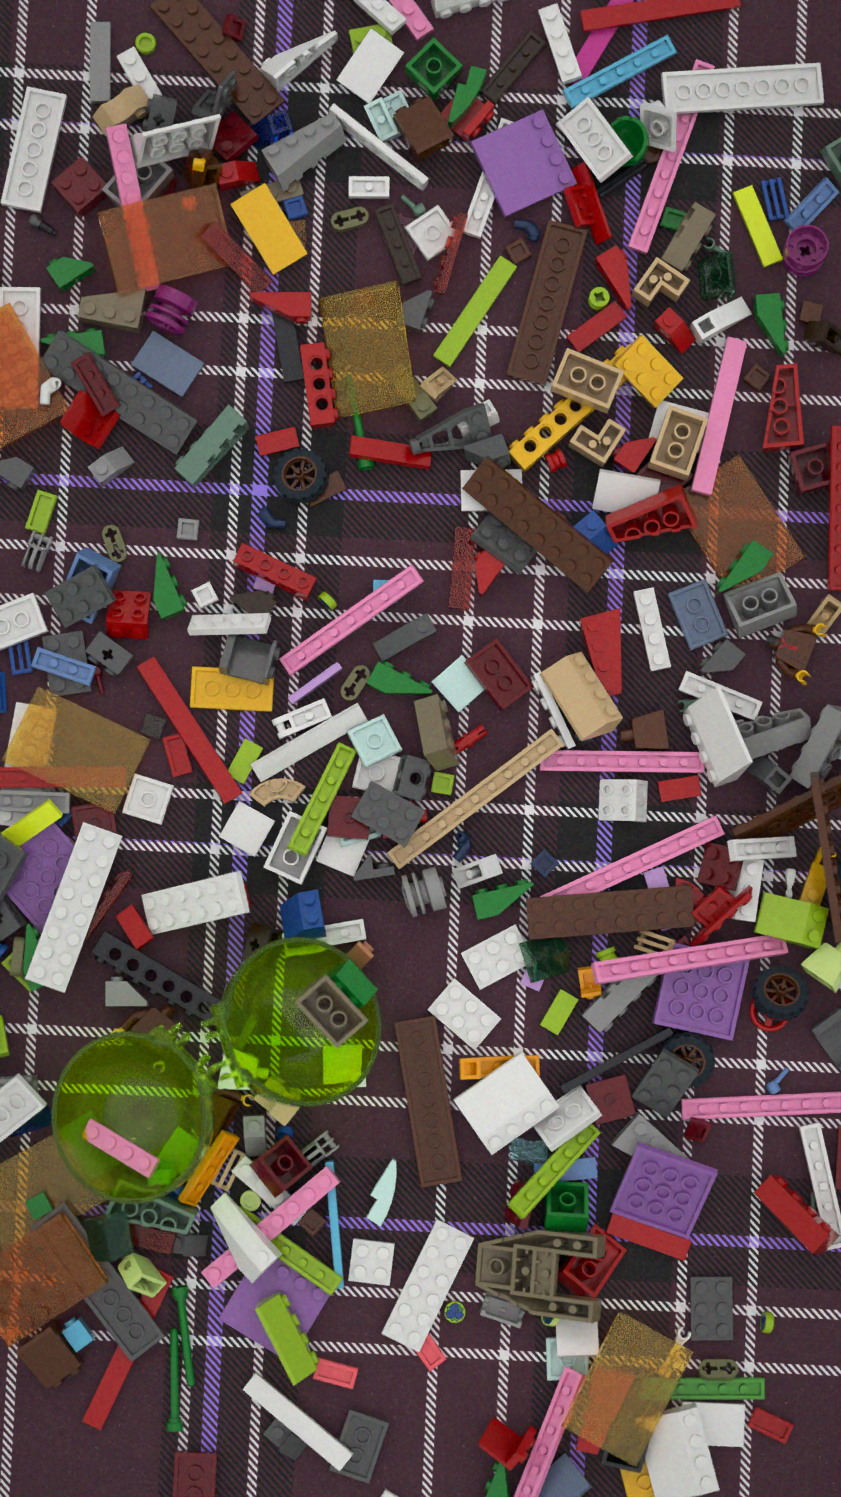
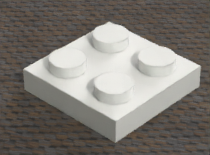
[348,1238,395,1286]

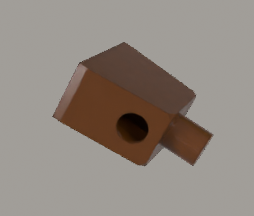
[619,710,669,750]

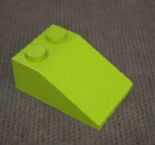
[754,892,829,949]

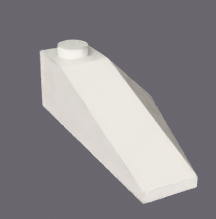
[210,1192,282,1283]

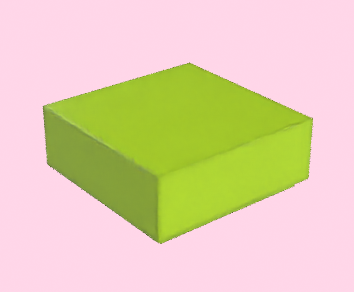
[431,771,455,796]

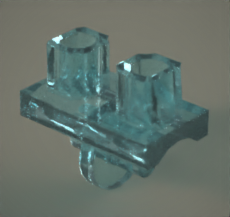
[509,1138,549,1165]

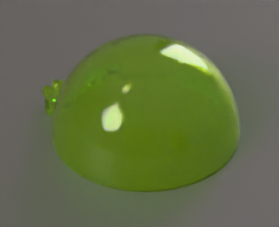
[201,937,381,1107]
[51,1023,219,1204]

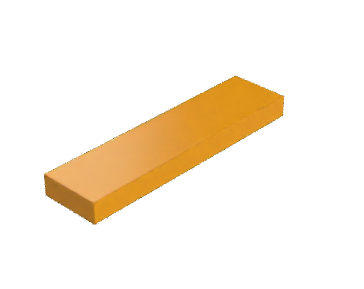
[177,1130,240,1207]

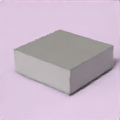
[177,518,200,541]

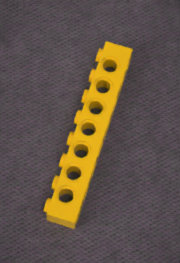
[508,343,630,473]

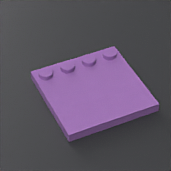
[470,110,577,218]
[6,822,75,934]
[652,943,750,1041]
[610,1142,718,1239]
[218,1258,330,1355]

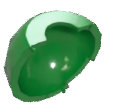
[610,116,649,166]

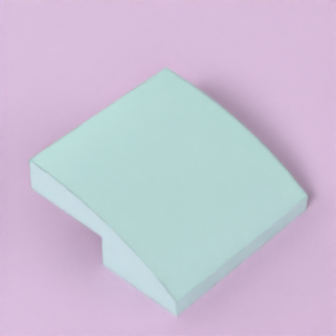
[364,90,409,142]

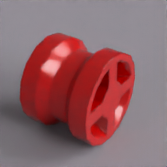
[544,448,567,473]

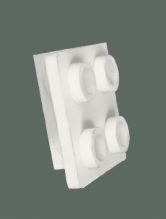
[599,779,648,822]

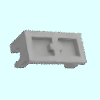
[480,1292,526,1328]

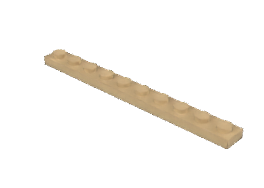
[387,729,564,869]

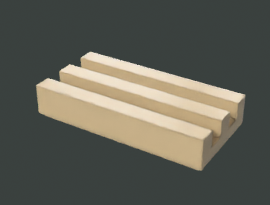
[634,930,675,954]
[211,1148,246,1192]

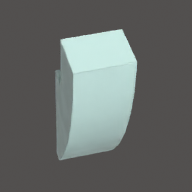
[366,1158,397,1227]

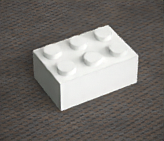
[264,811,328,885]

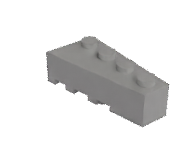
[261,112,347,192]
[790,704,841,789]
[735,708,811,759]
[581,975,657,1033]
[610,1112,690,1160]

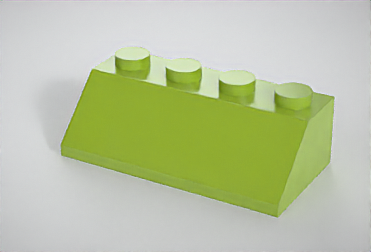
[255,1291,319,1386]

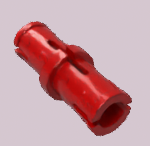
[454,723,488,754]

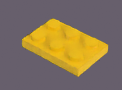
[612,335,683,408]

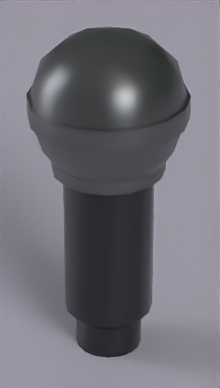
[28,214,58,236]

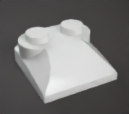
[640,101,677,152]

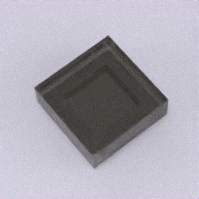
[141,714,167,740]

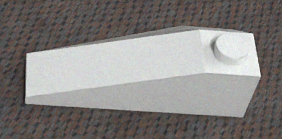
[261,30,338,92]

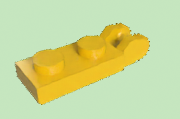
[799,847,836,906]

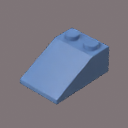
[66,547,122,624]

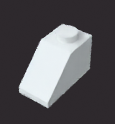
[452,854,503,889]

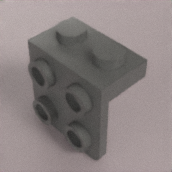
[192,70,237,118]

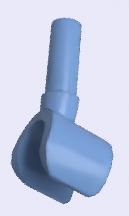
[766,1068,789,1094]

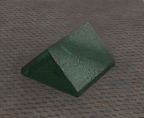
[698,250,736,300]
[519,937,571,983]
[84,1211,134,1262]

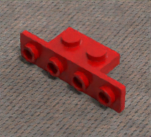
[563,162,612,245]
[691,884,753,947]

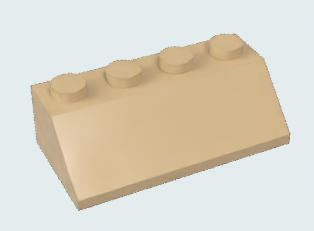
[540,652,623,741]

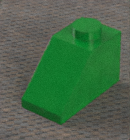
[46,257,96,293]

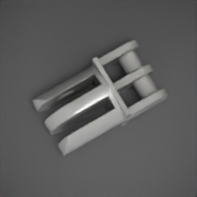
[21,530,53,573]
[300,1130,340,1167]

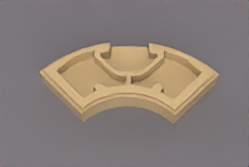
[248,778,306,807]

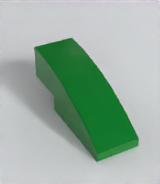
[448,66,487,129]

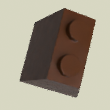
[393,96,454,163]
[15,1320,84,1389]

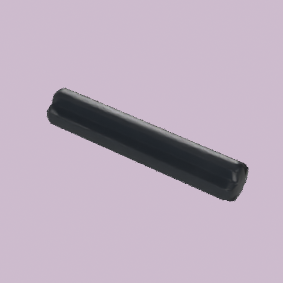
[596,158,648,199]

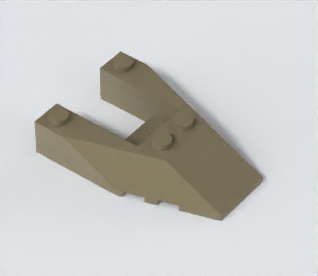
[475,1230,606,1323]

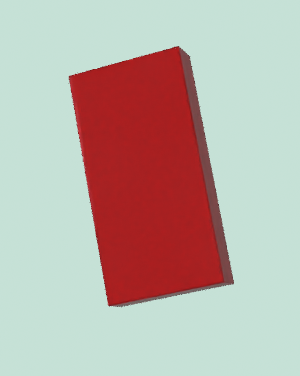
[255,427,300,457]
[162,734,193,778]
[657,775,702,802]
[115,904,155,950]
[747,1406,794,1444]

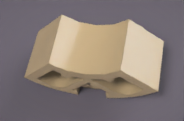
[92,84,148,136]

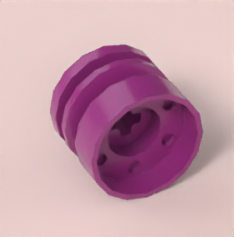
[782,225,829,277]
[144,284,198,336]

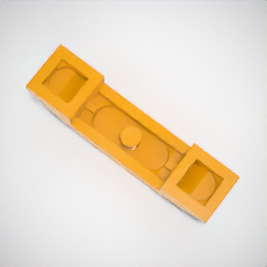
[459,1055,540,1080]

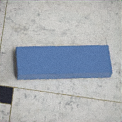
[783,177,839,231]
[31,647,97,686]
[533,1156,598,1181]

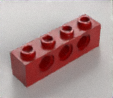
[300,342,339,429]
[233,543,316,601]

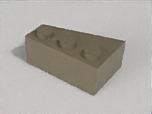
[660,202,716,273]
[78,289,148,334]
[414,694,460,771]

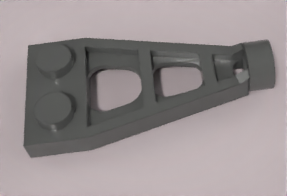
[409,403,492,455]

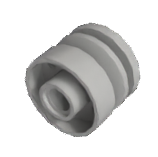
[401,867,447,917]

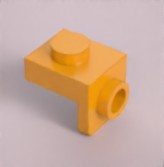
[578,966,602,999]

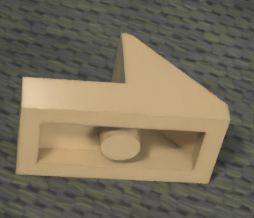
[420,366,457,402]
[806,594,841,634]

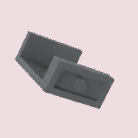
[219,634,281,685]
[809,1005,841,1070]

